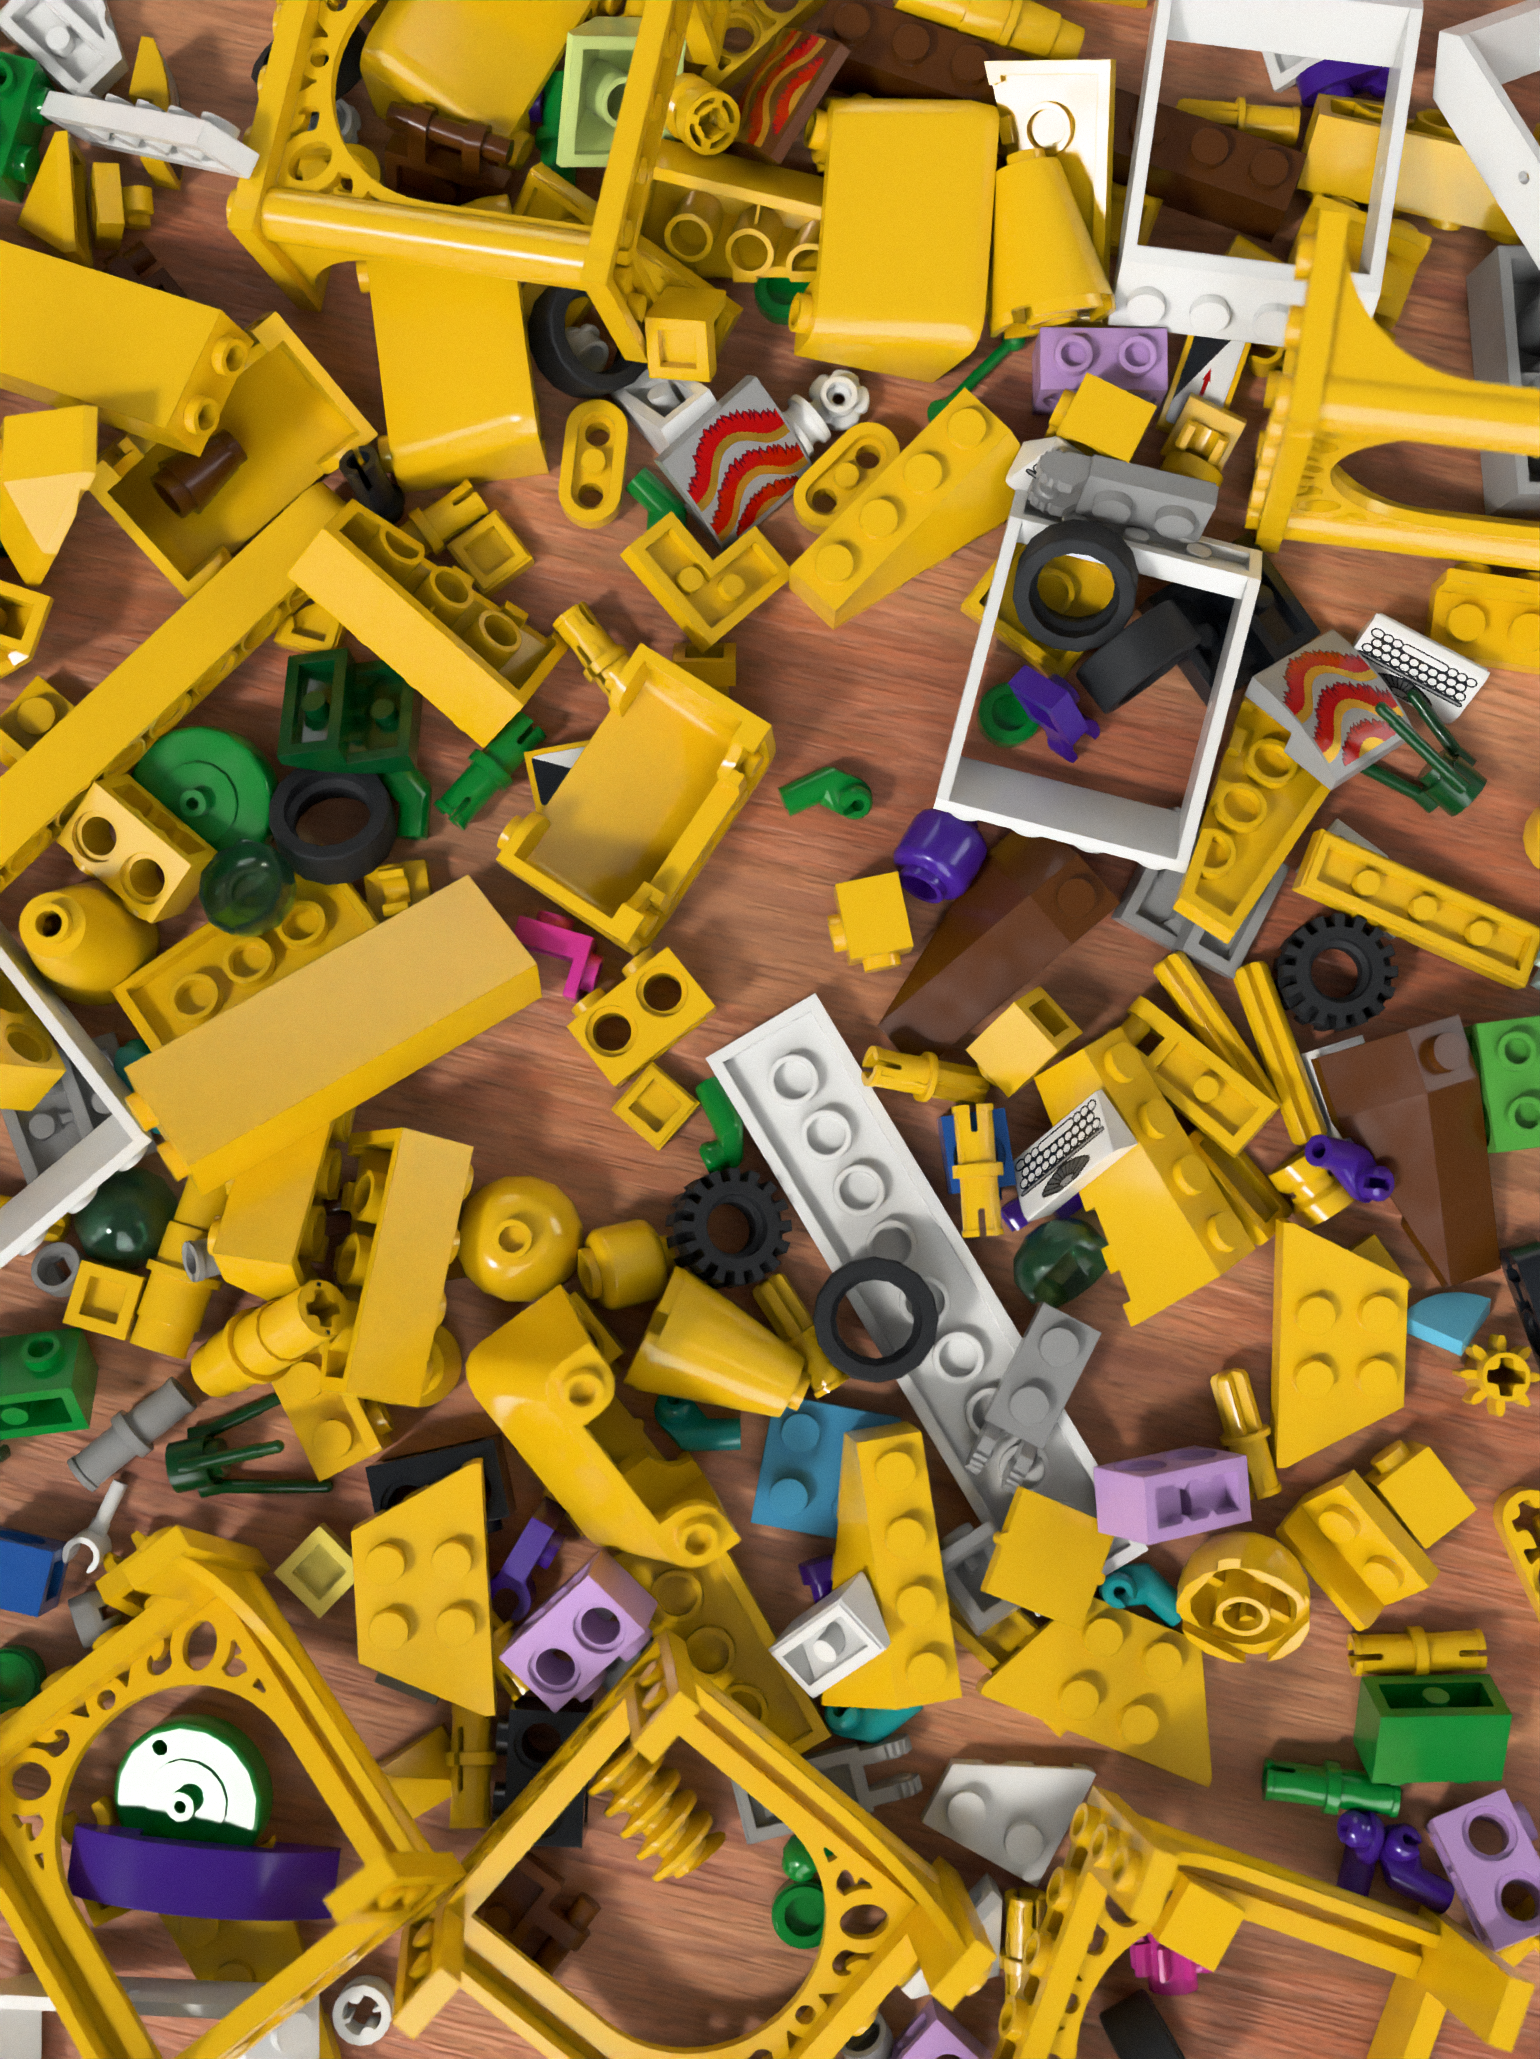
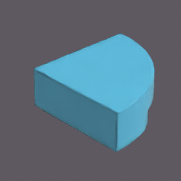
[1407,1292,1491,1356]

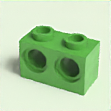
[1463,1016,1540,1154]

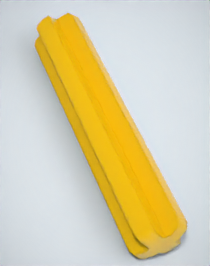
[1153,950,1282,1109]
[1233,961,1327,1145]

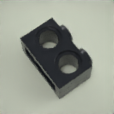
[365,1433,517,1534]
[492,1696,594,1848]

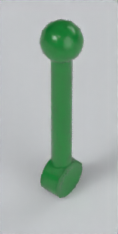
[927,333,1026,423]

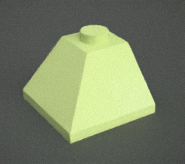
[556,16,686,167]

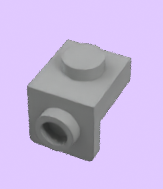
[939,1520,1021,1637]

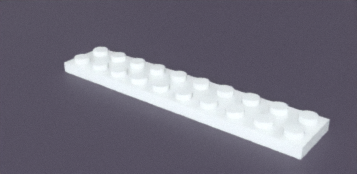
[706,993,1149,1618]

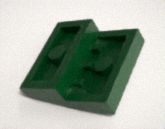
[277,647,423,774]

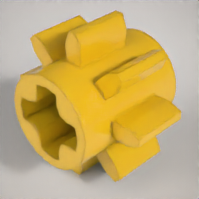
[1452,1334,1540,1417]

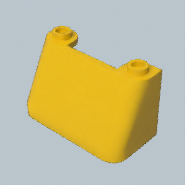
[360,0,624,171]
[788,97,999,384]
[355,194,549,493]
[88,311,379,600]
[496,643,776,957]
[466,1284,741,1568]

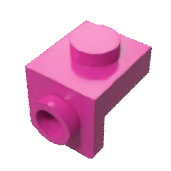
[514,910,604,1003]

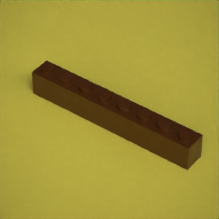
[816,0,1307,243]

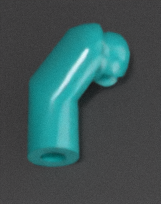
[1098,1563,1182,1628]

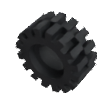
[1272,913,1398,1032]
[665,1168,792,1289]

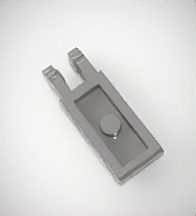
[1027,449,1219,542]
[964,1302,1102,1494]
[731,1733,923,1844]

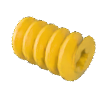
[587,1737,726,1882]

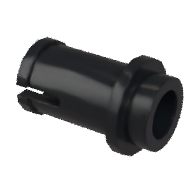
[339,445,405,525]

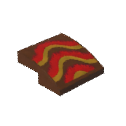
[728,27,851,165]

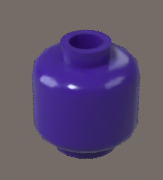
[893,808,987,903]

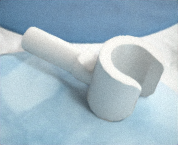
[62,1479,128,1574]

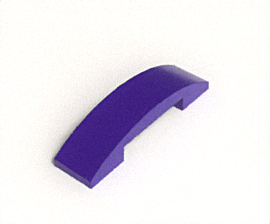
[67,1822,341,1921]

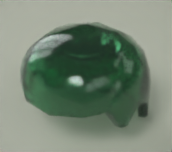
[198,838,298,937]
[74,1167,178,1270]
[1013,1217,1109,1309]

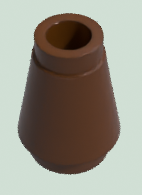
[150,429,247,518]

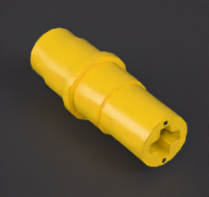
[892,0,1085,60]
[129,1176,229,1360]
[191,1279,349,1398]

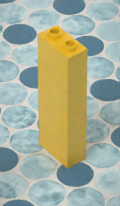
[0,240,254,457]
[124,875,542,1196]

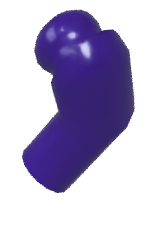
[1305,1134,1394,1203]
[1336,1810,1385,1897]
[1378,1823,1455,1914]

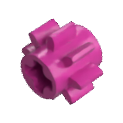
[1130,1933,1212,1996]

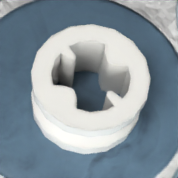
[780,394,831,457]
[332,1975,395,2046]

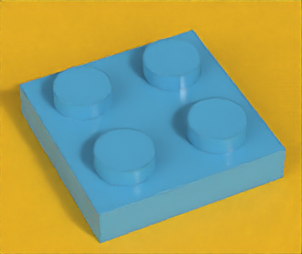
[751,1398,901,1539]

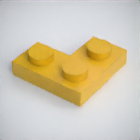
[620,511,789,654]

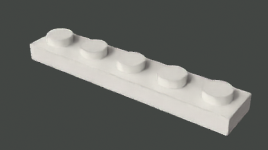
[39,88,260,179]

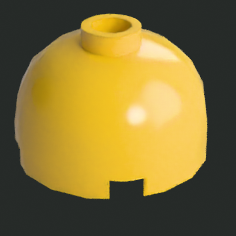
[457,1176,584,1302]
[1176,1531,1310,1663]

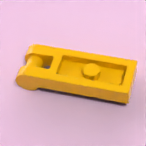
[1105,995,1278,1158]

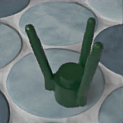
[1360,689,1487,817]
[165,1393,333,1498]

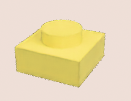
[274,1522,354,1619]

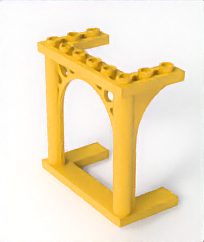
[226,0,732,364]
[1244,209,1540,571]
[0,1525,467,2059]
[392,1626,997,2059]
[992,1785,1535,2059]

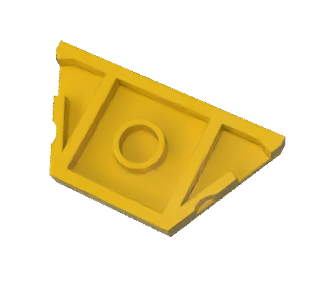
[1269,1218,1408,1468]
[351,1458,497,1716]
[975,1596,1212,1788]

